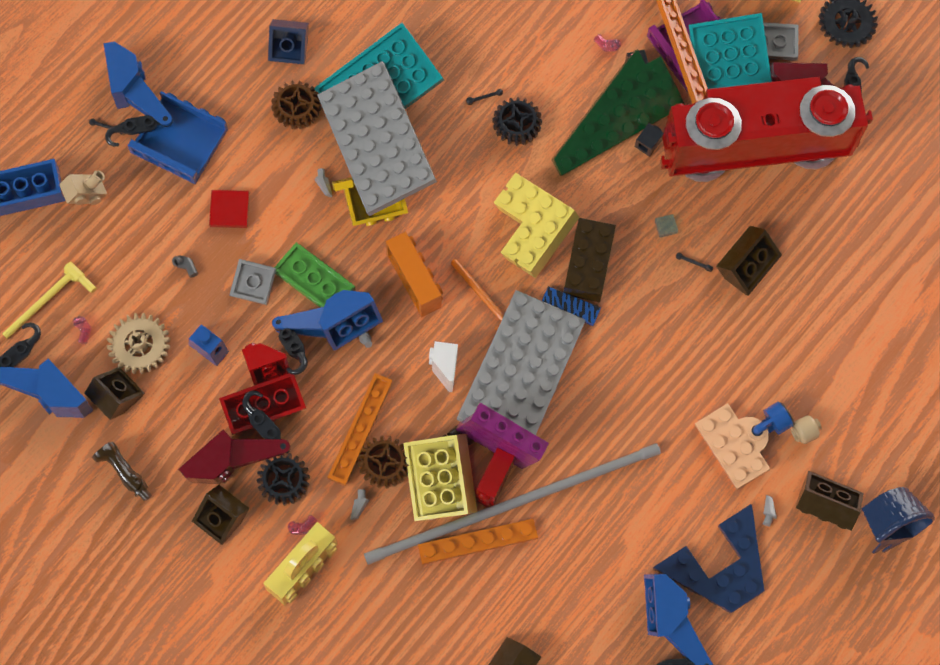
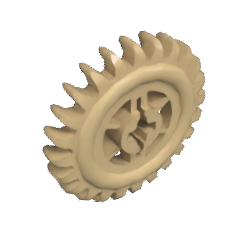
[107,313,171,374]

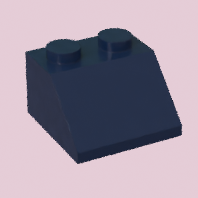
[268,19,309,64]

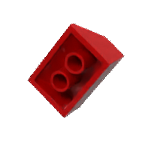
[241,343,289,386]

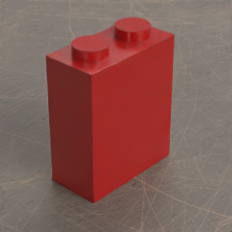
[476,448,515,507]

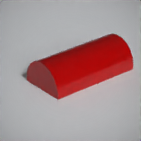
[219,373,306,435]

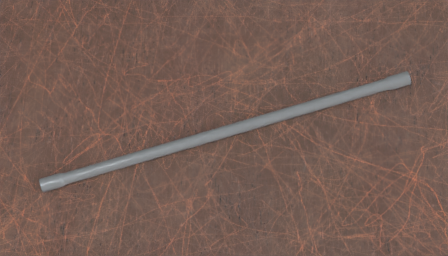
[364,443,661,565]

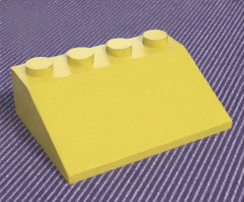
[404,434,478,521]

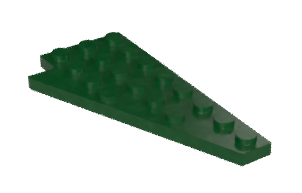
[551,49,685,176]

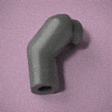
[172,255,198,278]

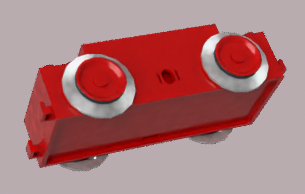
[660,77,873,182]

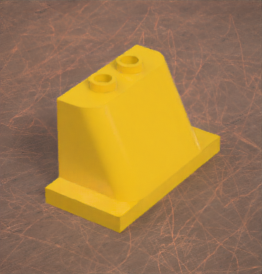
[332,177,408,226]

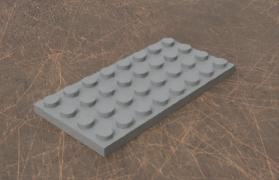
[318,61,437,216]
[457,290,586,435]

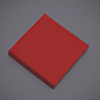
[209,190,250,228]

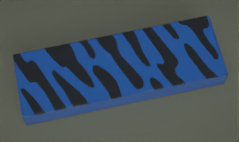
[542,286,601,326]

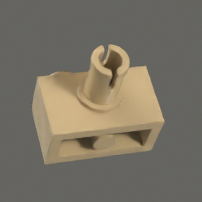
[59,170,107,205]

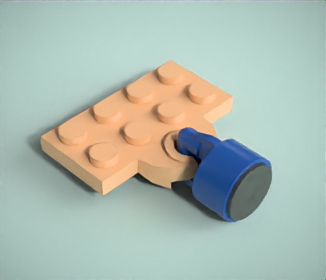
[695,402,794,490]

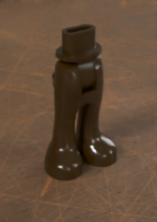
[92,442,152,501]

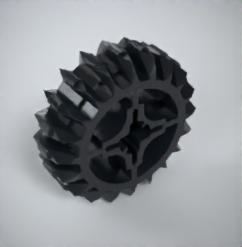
[492,97,542,146]
[256,453,310,506]

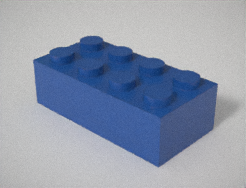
[0,159,66,216]

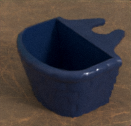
[861,487,935,554]

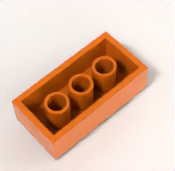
[385,231,443,318]

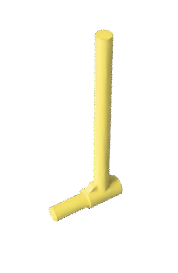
[2,262,97,339]

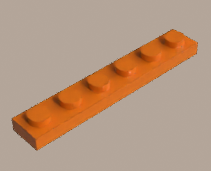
[327,373,393,486]
[418,519,538,565]

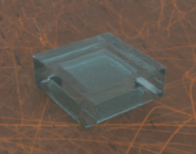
[654,214,678,237]

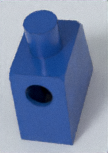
[188,324,229,366]

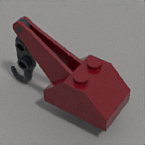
[770,57,869,93]
[178,390,291,484]

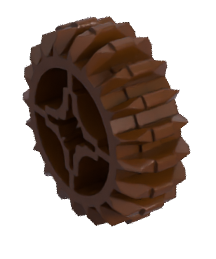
[271,80,321,129]
[358,436,409,489]

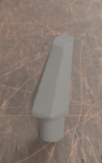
[314,168,333,197]
[359,331,372,348]
[350,489,369,520]
[763,495,777,527]

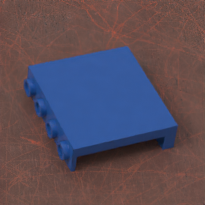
[127,91,228,184]

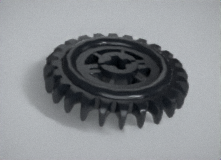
[818,0,878,48]

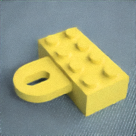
[263,522,337,605]

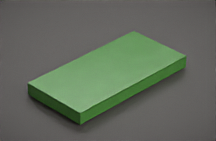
[274,242,355,308]

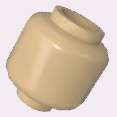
[791,415,822,444]

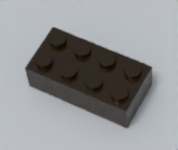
[563,218,616,302]

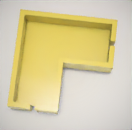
[494,172,580,278]

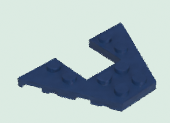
[653,504,764,614]

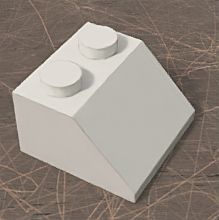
[429,341,458,392]

